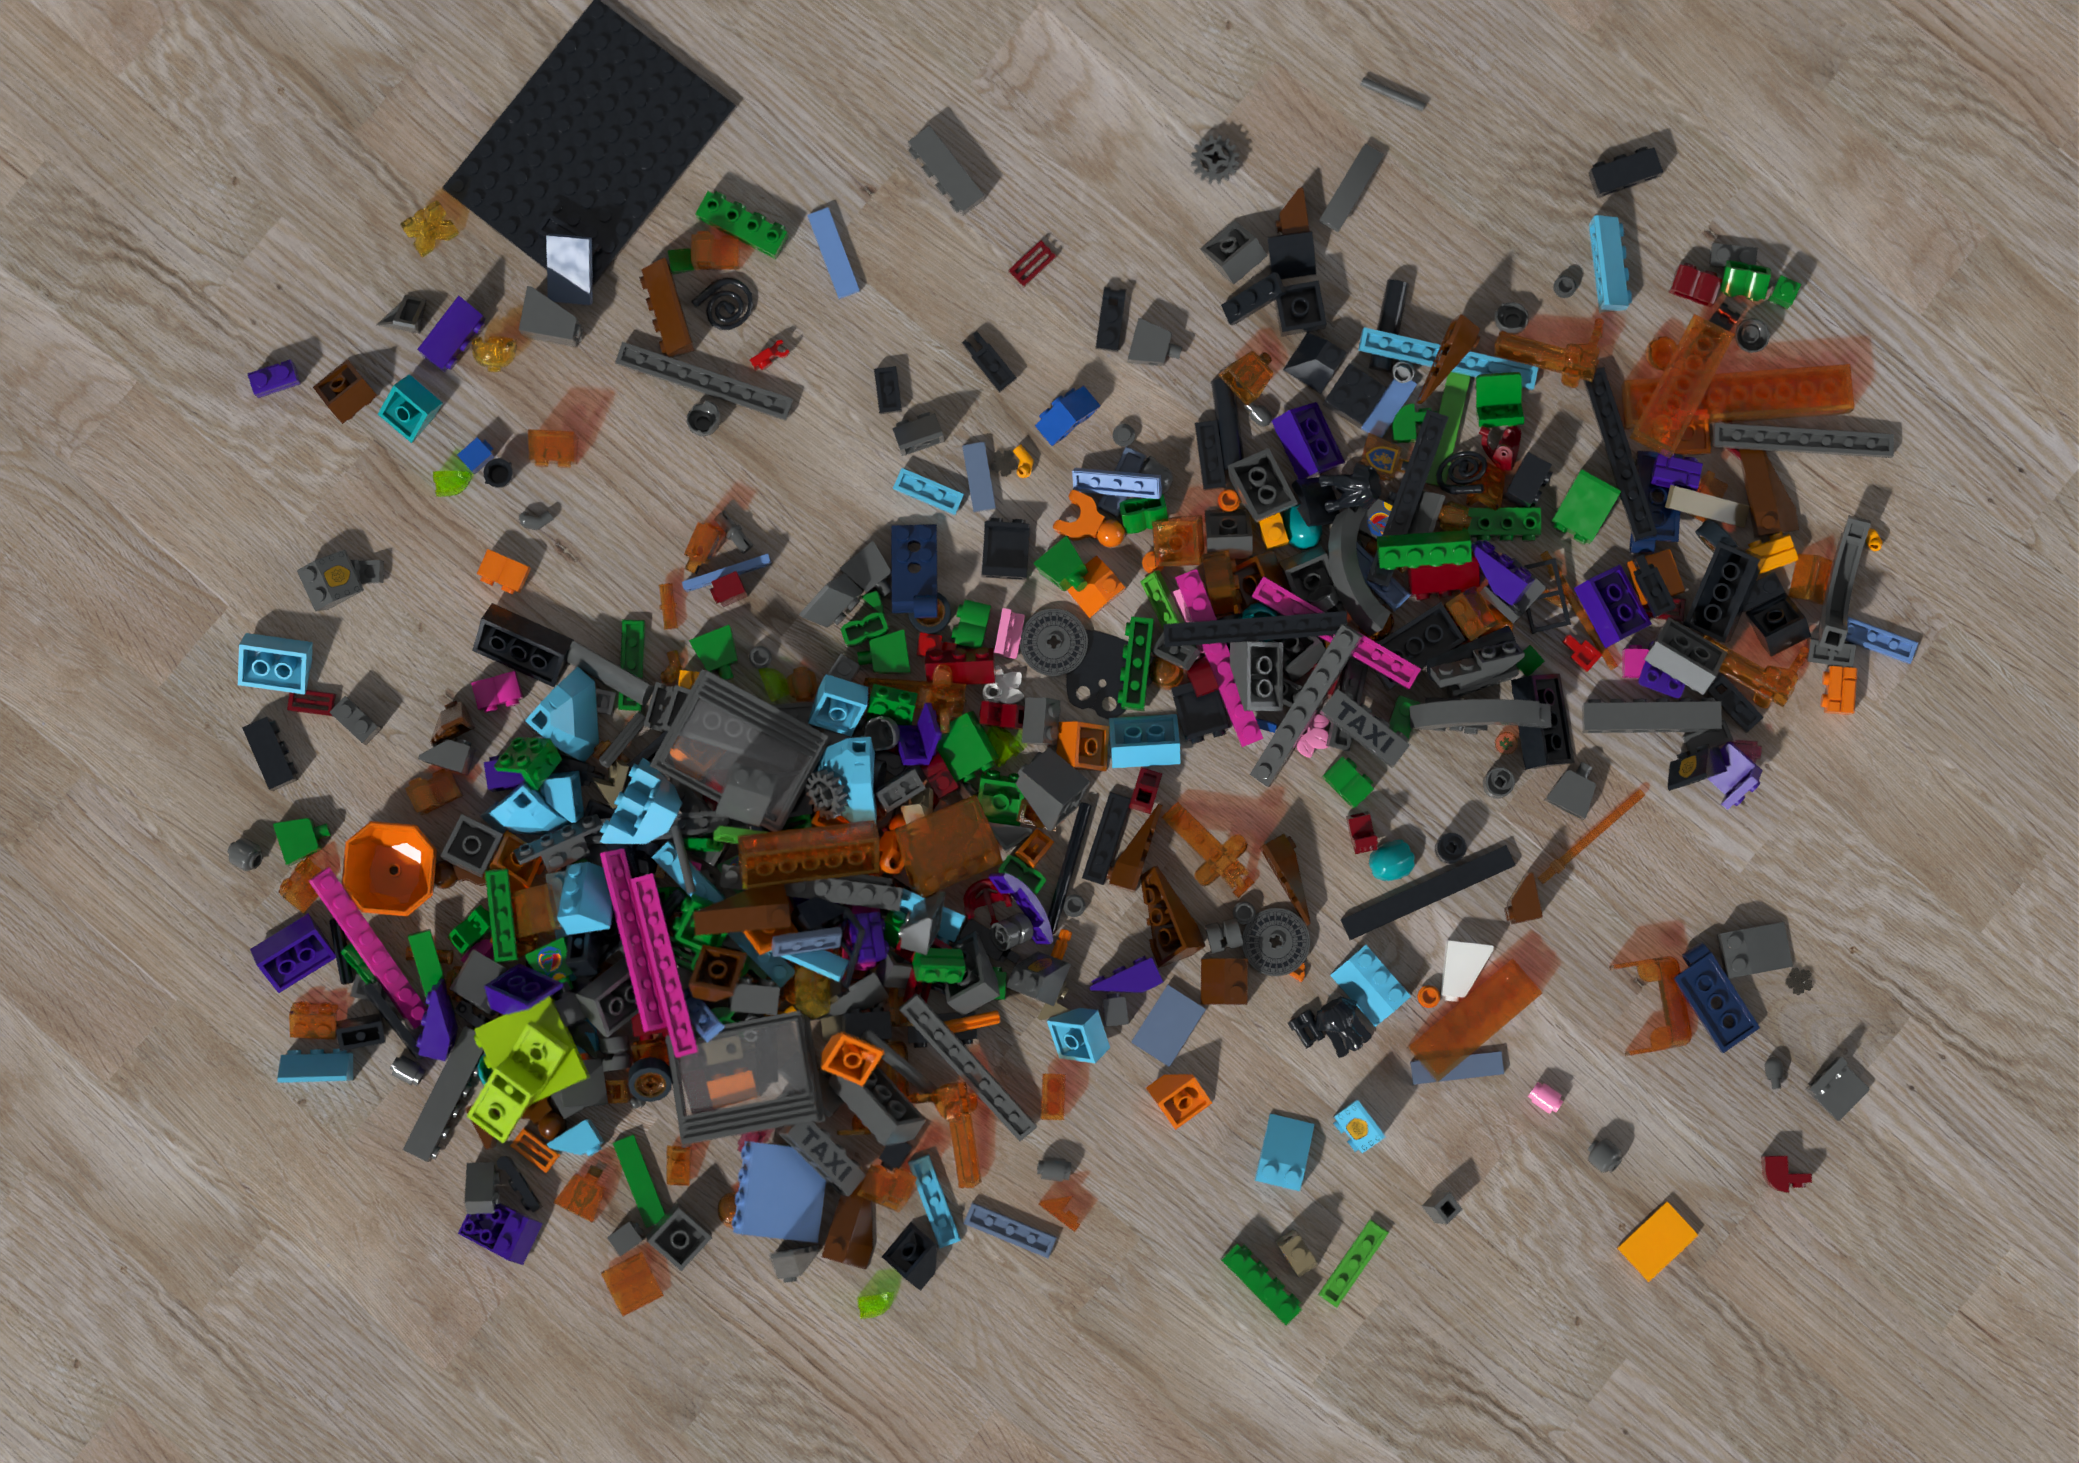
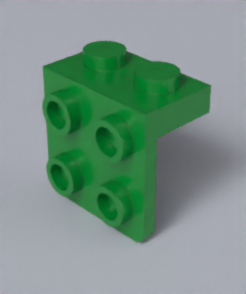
[1476,372,1524,428]
[494,737,562,790]

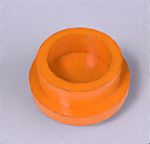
[1218,489,1240,512]
[1142,551,1165,574]
[1417,985,1440,1008]

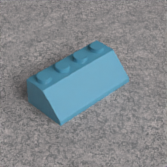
[1589,215,1632,313]

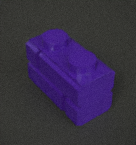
[247,359,301,399]
[1650,452,1703,491]
[848,912,889,964]

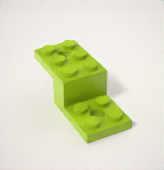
[467,1020,569,1143]

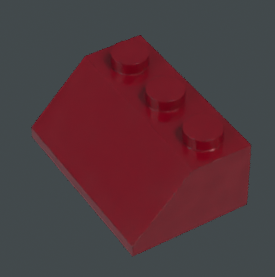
[1407,557,1480,600]

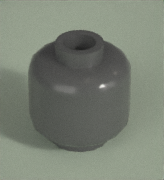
[228,838,263,871]
[1588,1139,1623,1173]

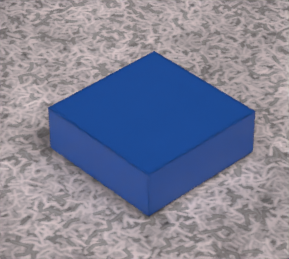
[1256,718,1277,733]

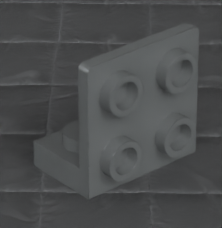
[1480,558,1546,623]
[1805,1057,1870,1121]

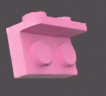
[994,608,1025,659]

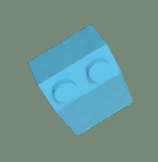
[1254,1113,1315,1191]

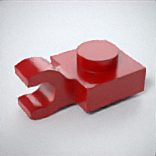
[750,340,790,370]
[916,632,957,657]
[1562,634,1602,672]

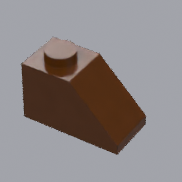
[1275,187,1310,235]

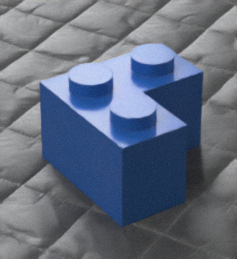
[1035,386,1101,446]

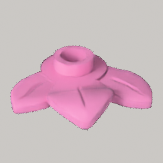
[1297,714,1330,758]

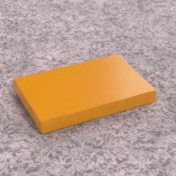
[1617,1201,1699,1282]

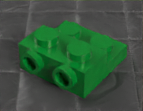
[866,684,918,725]
[975,770,1024,827]
[671,894,727,950]

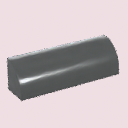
[566,641,655,707]

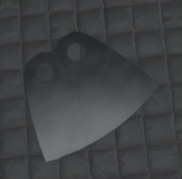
[1066,629,1164,720]

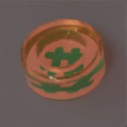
[1495,732,1518,755]

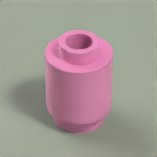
[1528,1082,1564,1114]

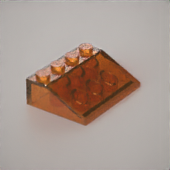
[895,795,1003,898]

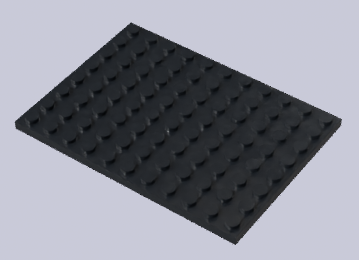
[442,0,737,286]

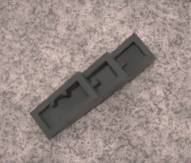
[1319,144,1384,232]

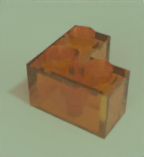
[691,231,740,270]
[1202,550,1242,617]
[405,769,464,816]
[857,1165,917,1213]

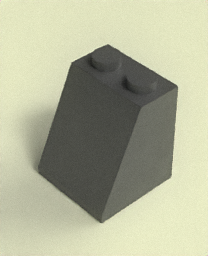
[519,286,584,347]
[1016,747,1090,832]
[715,762,778,827]

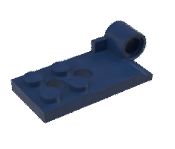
[1629,451,1683,555]
[891,524,938,618]
[1673,942,1760,1053]

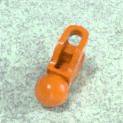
[1052,490,1125,548]
[862,813,914,876]

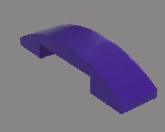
[988,873,1053,944]

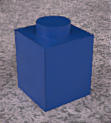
[457,437,494,475]

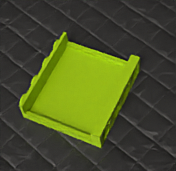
[474,995,590,1105]

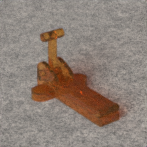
[1495,318,1604,388]
[1703,636,1809,709]
[863,665,967,733]
[1162,802,1255,898]
[906,1082,982,1189]

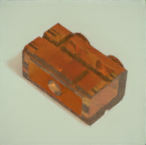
[1041,1073,1066,1120]

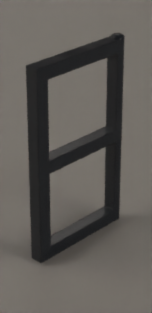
[1524,558,1571,634]
[832,907,866,988]

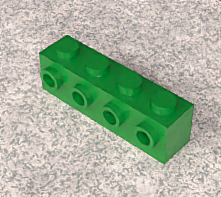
[695,191,789,260]
[1448,508,1541,541]
[1377,530,1472,570]
[1118,616,1155,711]
[1220,1243,1302,1326]

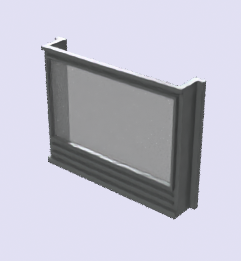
[650,669,831,834]
[666,1011,826,1148]

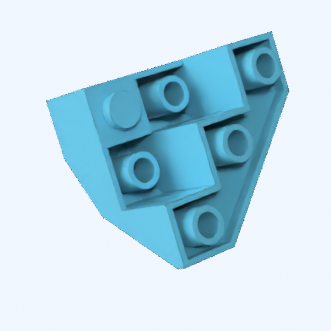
[525,667,600,762]
[811,737,877,826]
[600,757,682,844]
[481,780,571,835]

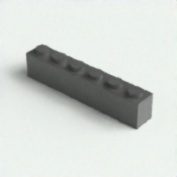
[1582,698,1722,733]
[403,1026,485,1162]

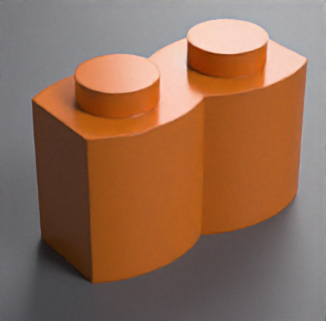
[477,549,531,595]

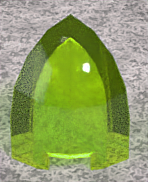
[433,471,472,497]
[758,667,793,702]
[987,726,1024,767]
[857,1292,894,1319]

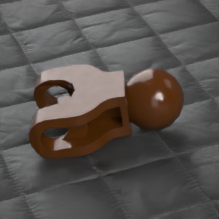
[434,860,491,889]
[521,1095,567,1140]

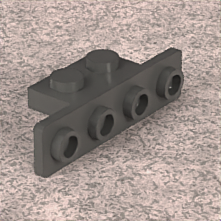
[513,814,603,873]

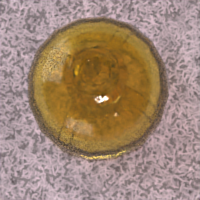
[472,336,517,372]

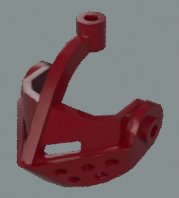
[1479,425,1522,471]
[963,878,1013,926]

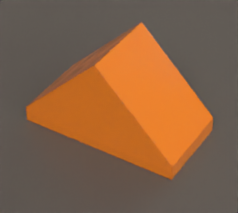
[1015,828,1054,869]

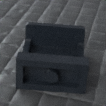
[981,518,1030,580]
[1171,682,1230,744]

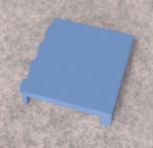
[732,1141,826,1243]

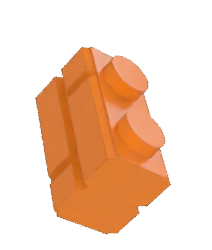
[1821,666,1857,715]

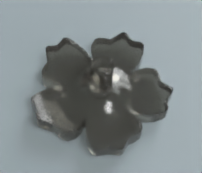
[991,450,1018,477]
[1785,967,1813,996]

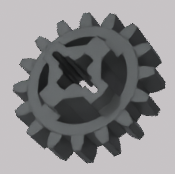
[1191,135,1239,185]
[806,769,848,820]

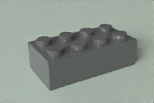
[828,1064,926,1146]

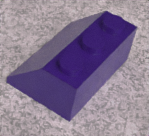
[417,295,486,372]
[1271,402,1345,479]
[1574,564,1652,648]
[250,913,336,993]

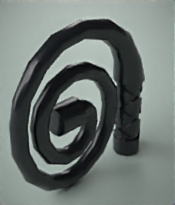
[691,277,754,330]
[1436,451,1488,495]

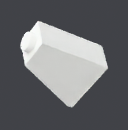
[1440,940,1494,1002]

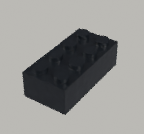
[1372,602,1466,692]

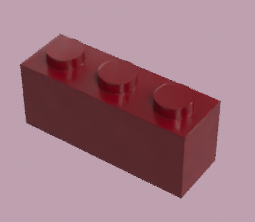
[925,647,996,686]

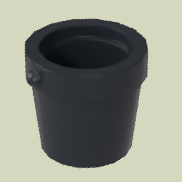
[483,458,513,488]

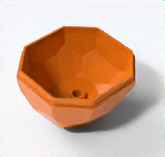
[341,821,437,916]

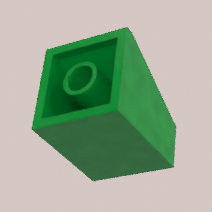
[1550,469,1621,545]

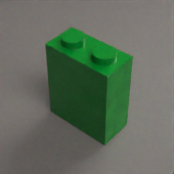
[936,711,999,783]

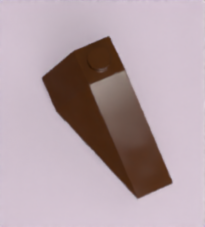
[1416,314,1481,404]
[1739,449,1799,538]
[430,701,476,747]
[1106,804,1163,893]
[1259,834,1311,926]
[1140,866,1206,968]
[693,882,791,935]
[821,1173,873,1269]

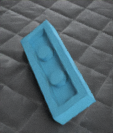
[893,468,964,516]

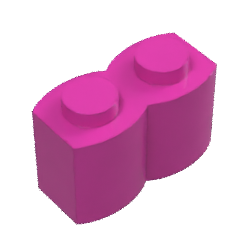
[471,671,524,713]

